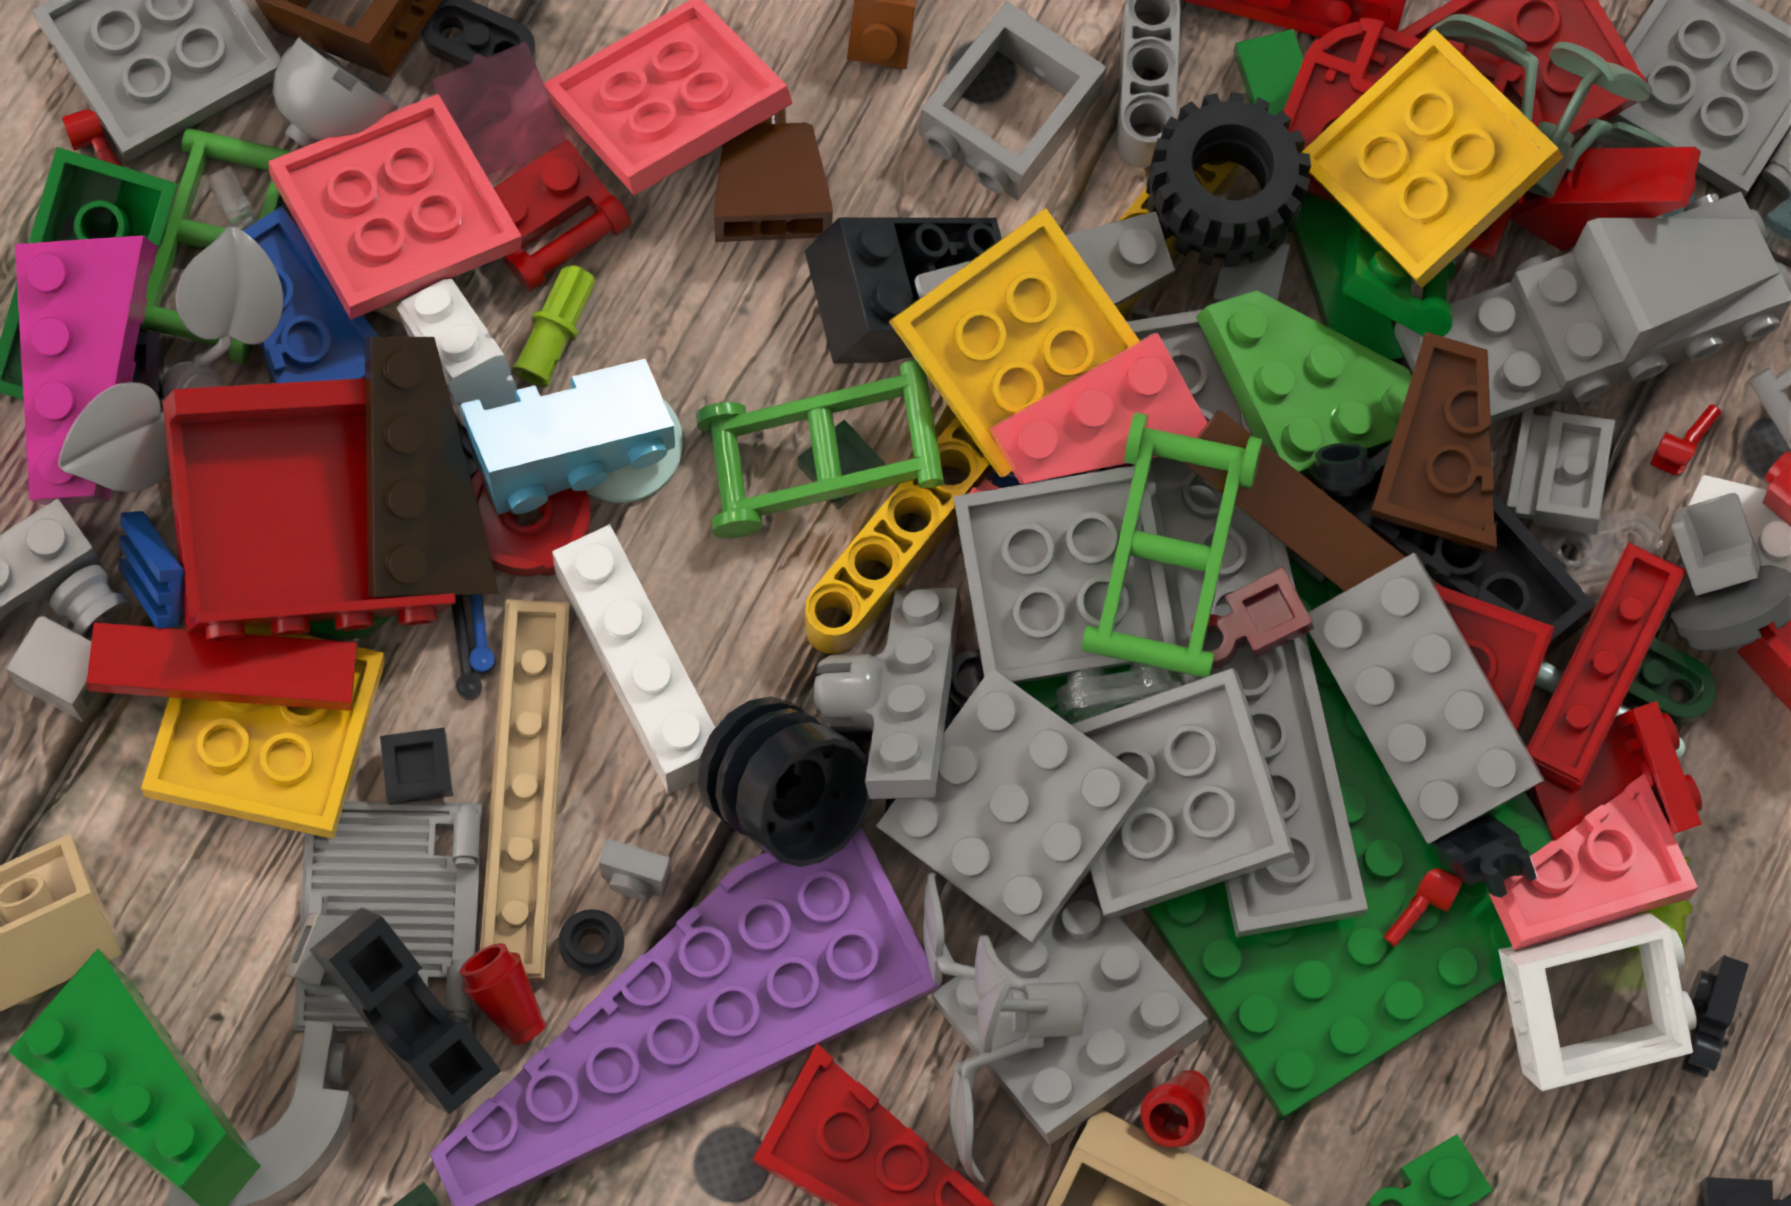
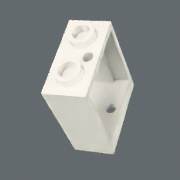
[1498,912,1696,1091]

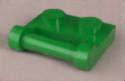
[1342,221,1455,337]

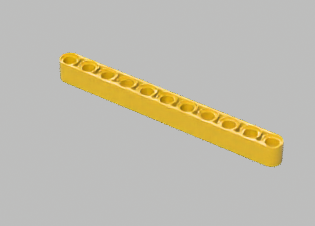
[805,161,1239,654]

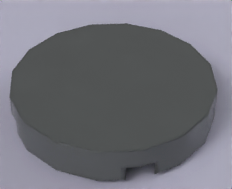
[1670,565,1791,651]

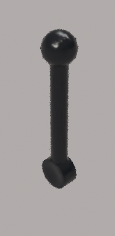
[451,595,482,700]

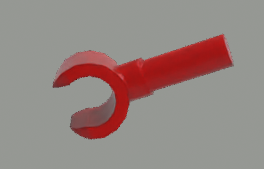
[62,109,123,167]
[1650,404,1721,476]
[1383,868,1462,947]

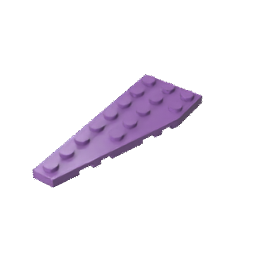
[430,826,940,1206]

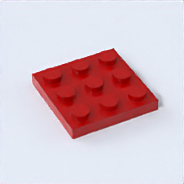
[1399,0,1652,140]

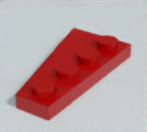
[753,1044,995,1206]

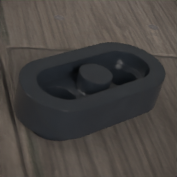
[421,0,537,85]

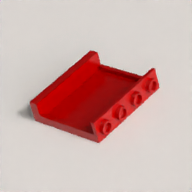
[162,378,456,641]

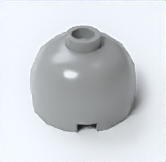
[273,36,399,147]

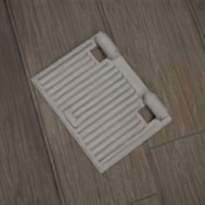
[293,801,483,1033]

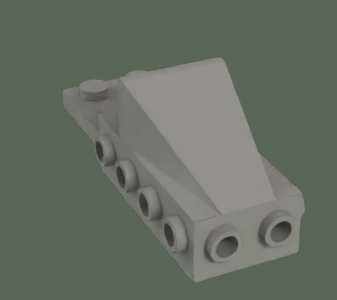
[1393,192,1791,423]

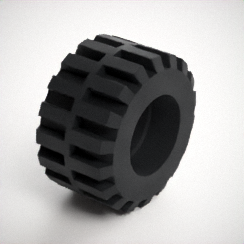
[1146,92,1311,267]

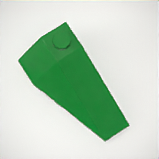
[0,147,180,400]

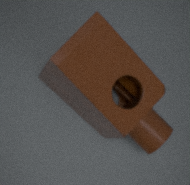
[714,108,833,242]

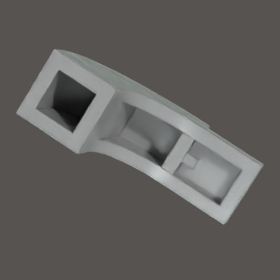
[166,1020,356,1206]

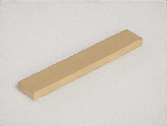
[480,599,571,983]

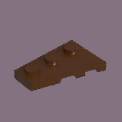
[1370,332,1497,553]

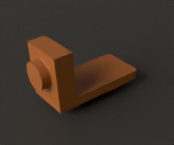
[847,0,918,69]

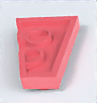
[989,333,1207,484]
[1489,774,1698,951]

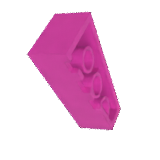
[15,236,158,505]

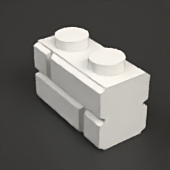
[396,279,518,428]

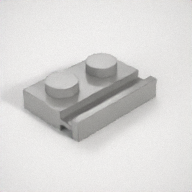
[1507,408,1615,535]

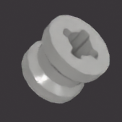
[49,564,133,641]

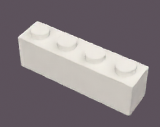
[552,524,715,794]

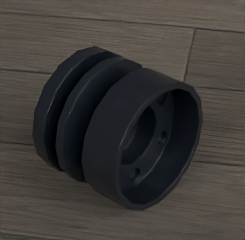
[697,696,872,867]

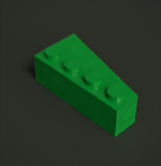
[8,948,261,1206]

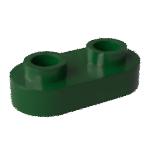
[1624,637,1716,725]

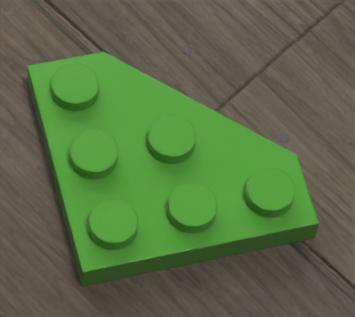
[1196,290,1412,476]

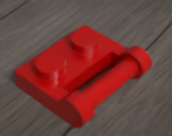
[493,139,632,293]

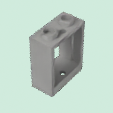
[919,1,1107,201]

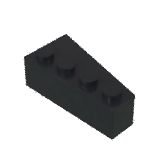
[1328,443,1596,658]

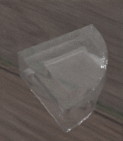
[209,166,258,230]

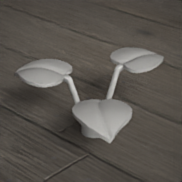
[58,226,283,492]
[923,872,1083,1183]

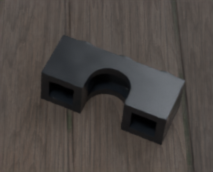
[310,907,501,1115]

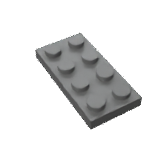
[1308,553,1545,844]

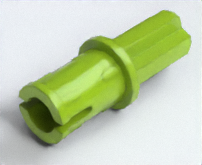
[512,265,595,388]

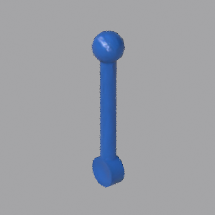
[469,595,496,674]

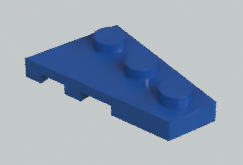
[243,206,379,383]

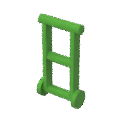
[139,128,293,364]
[696,360,944,538]
[1081,412,1263,678]

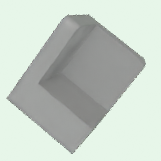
[1672,493,1761,596]
[5,616,102,722]

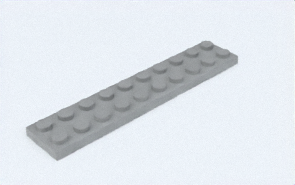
[1127,309,1368,938]

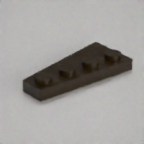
[365,337,500,597]

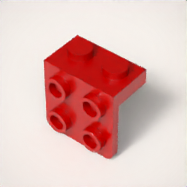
[1531,701,1702,841]

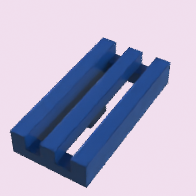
[118,511,184,629]

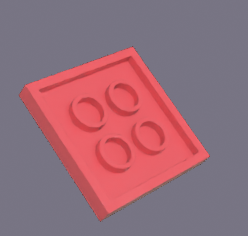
[543,0,793,196]
[268,94,522,320]

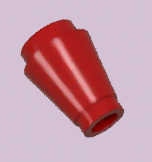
[460,943,546,1045]
[1140,1070,1211,1147]

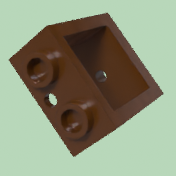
[255,0,443,78]

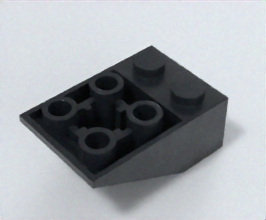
[804,217,1002,364]

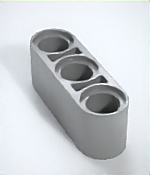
[1116,0,1181,168]

